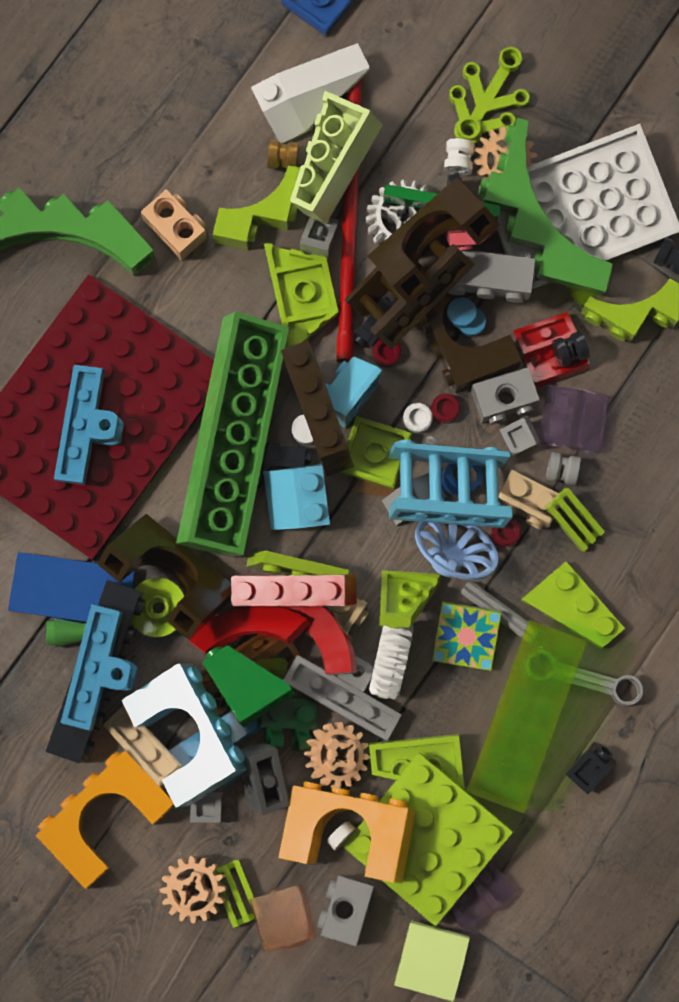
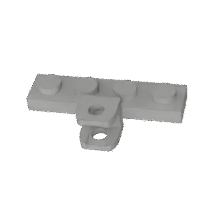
[283,655,402,741]

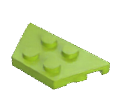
[264,243,339,348]

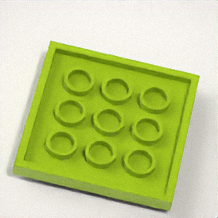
[342,753,514,927]

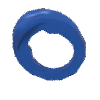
[441,464,484,495]

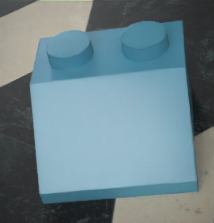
[325,356,382,429]
[263,464,330,530]

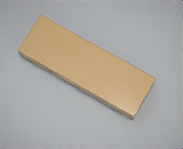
[103,705,183,789]

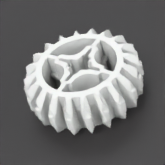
[366,179,428,244]
[369,624,414,699]

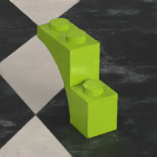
[213,165,300,250]
[581,278,679,343]

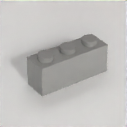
[447,248,535,303]

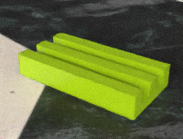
[544,488,605,552]
[215,859,262,928]

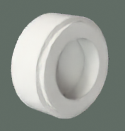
[403,403,433,434]
[292,415,314,445]
[327,821,356,850]

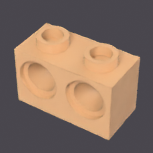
[141,189,207,261]

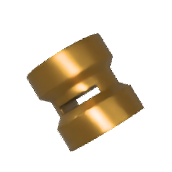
[267,140,299,169]

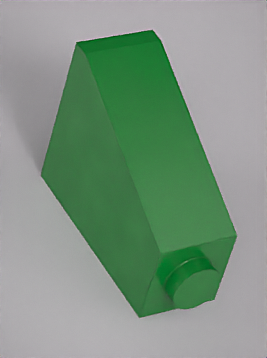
[202,645,294,728]

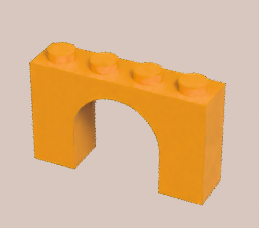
[35,750,175,889]
[279,781,416,883]

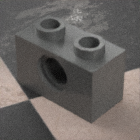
[240,742,290,816]

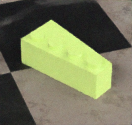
[290,91,383,224]

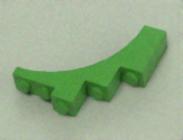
[478,118,613,295]
[0,187,156,276]

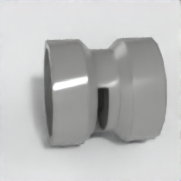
[546,452,581,486]

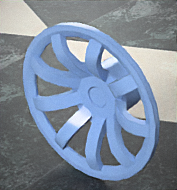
[415,522,498,580]

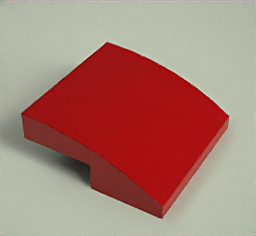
[513,312,589,388]

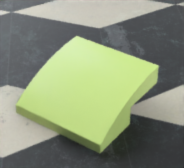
[394,921,470,1001]

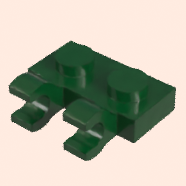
[257,698,318,751]

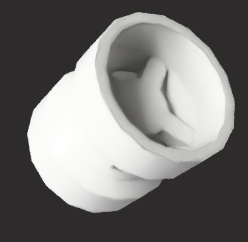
[444,138,475,176]

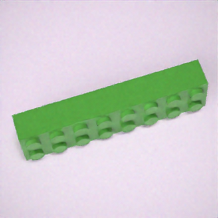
[176,311,289,557]

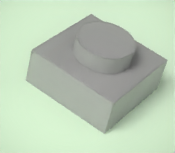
[500,416,541,456]
[190,792,222,823]

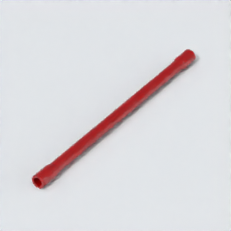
[336,76,364,363]

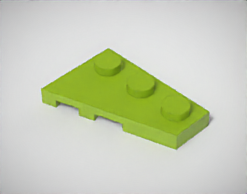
[246,550,349,575]
[521,562,625,649]
[379,570,441,629]
[369,734,465,790]

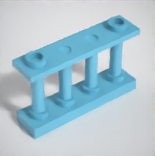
[388,440,512,528]

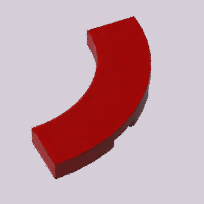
[186,606,310,656]
[276,606,357,675]

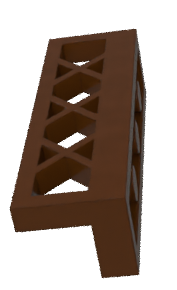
[200,634,301,715]

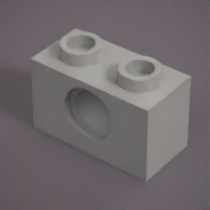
[471,367,540,425]
[317,875,374,946]

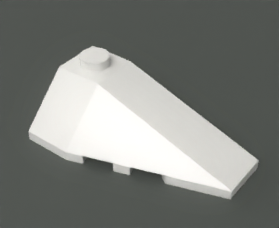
[251,43,370,144]

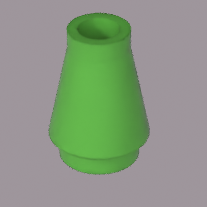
[46,618,86,648]

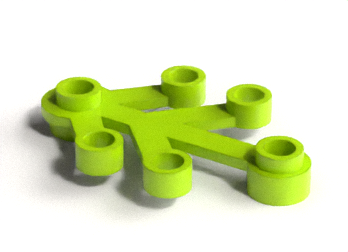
[449,47,530,144]

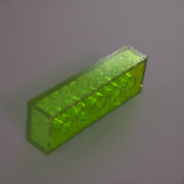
[466,620,587,813]

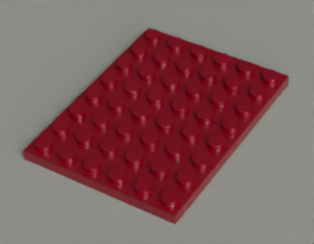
[0,274,214,561]

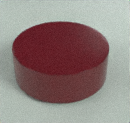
[372,339,401,367]
[430,393,460,424]
[491,518,521,547]

